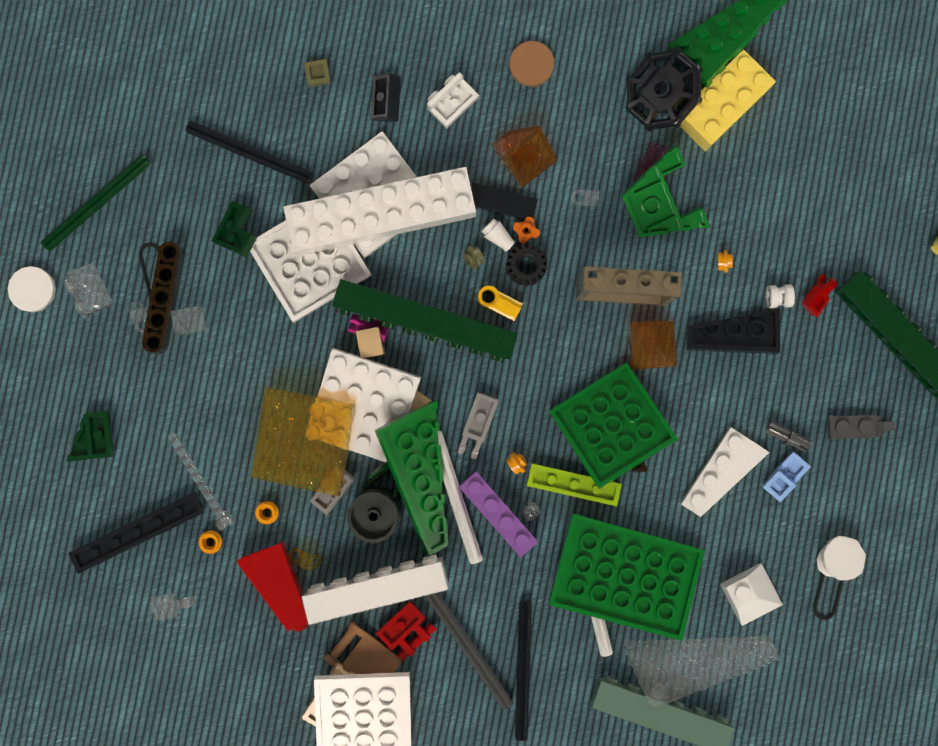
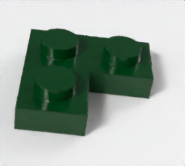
[211,201,257,258]

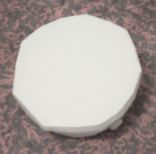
[817,536,866,580]

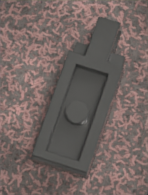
[827,415,895,439]

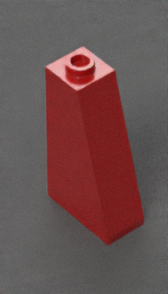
[237,541,308,632]

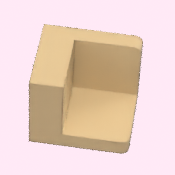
[356,327,386,358]

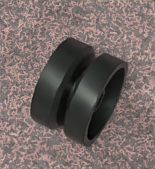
[347,487,402,543]

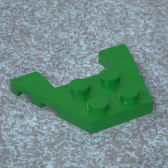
[621,145,710,237]

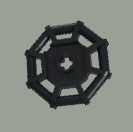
[625,47,703,132]

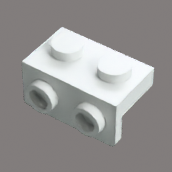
[427,72,479,129]

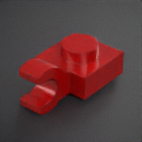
[801,274,837,317]

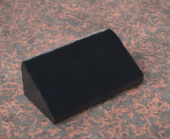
[371,73,401,122]

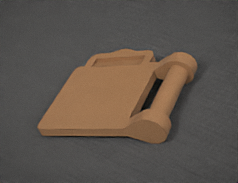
[323,621,402,674]

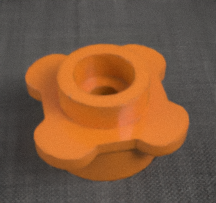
[513,217,540,243]

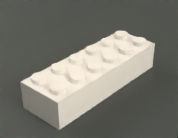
[302,554,449,625]

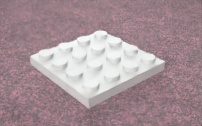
[310,132,417,259]
[250,197,372,323]
[306,348,421,462]
[314,672,411,746]

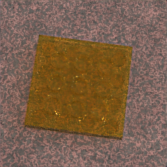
[251,387,355,496]

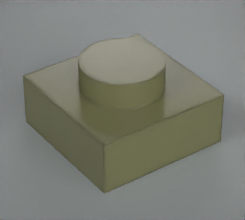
[304,59,331,87]

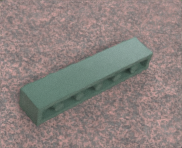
[590,675,735,746]

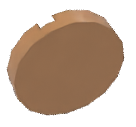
[509,41,554,87]

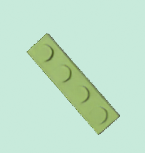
[526,463,622,506]

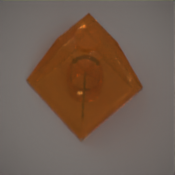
[491,125,558,188]
[627,321,677,370]

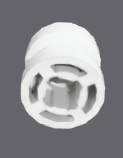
[766,284,795,308]

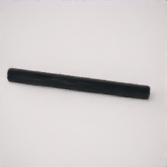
[185,121,313,184]
[515,601,532,741]

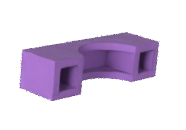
[459,471,538,557]

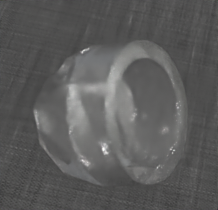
[521,501,541,522]

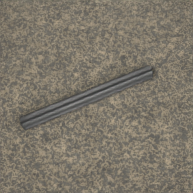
[427,592,513,710]

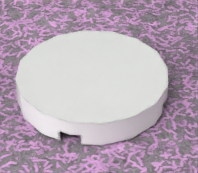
[8,266,56,312]

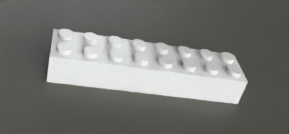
[283,167,476,256]

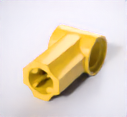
[477,286,523,322]

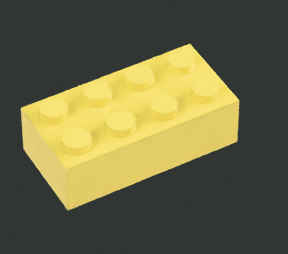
[680,50,776,152]

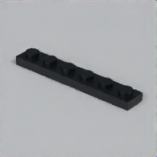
[68,492,206,574]

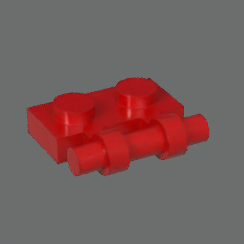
[376,600,437,661]

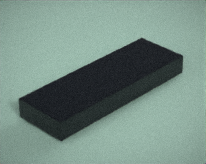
[471,182,538,221]

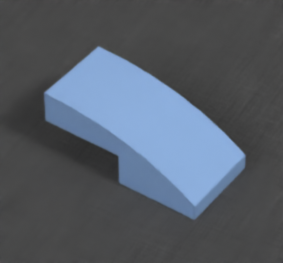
[762,450,811,502]

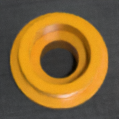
[718,250,733,273]
[507,452,527,474]
[255,501,279,524]
[199,530,222,554]

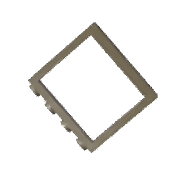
[575,267,682,306]

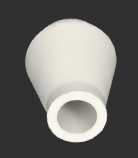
[481,218,515,252]

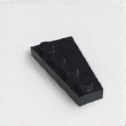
[687,308,780,354]

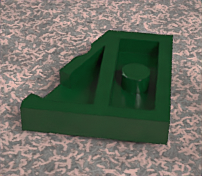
[67,411,114,462]

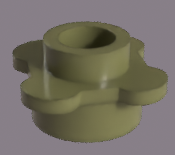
[464,246,484,270]

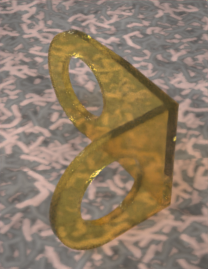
[290,548,322,570]

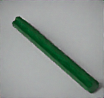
[41,154,151,251]

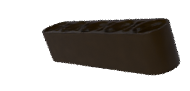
[142,241,184,354]

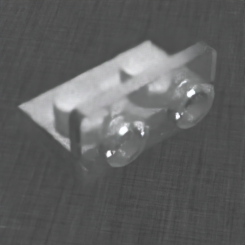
[63,263,113,319]

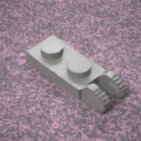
[457,392,499,460]

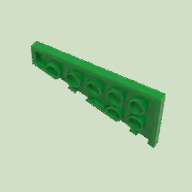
[668,0,788,88]
[374,400,449,556]

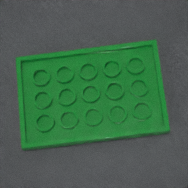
[547,513,705,641]

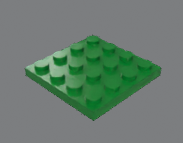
[549,362,678,489]

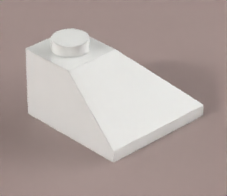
[720,563,783,626]

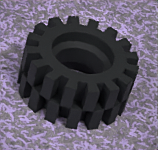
[506,243,547,287]

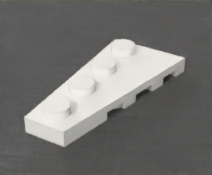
[680,427,770,517]

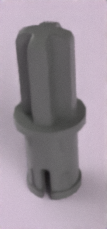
[765,421,812,453]

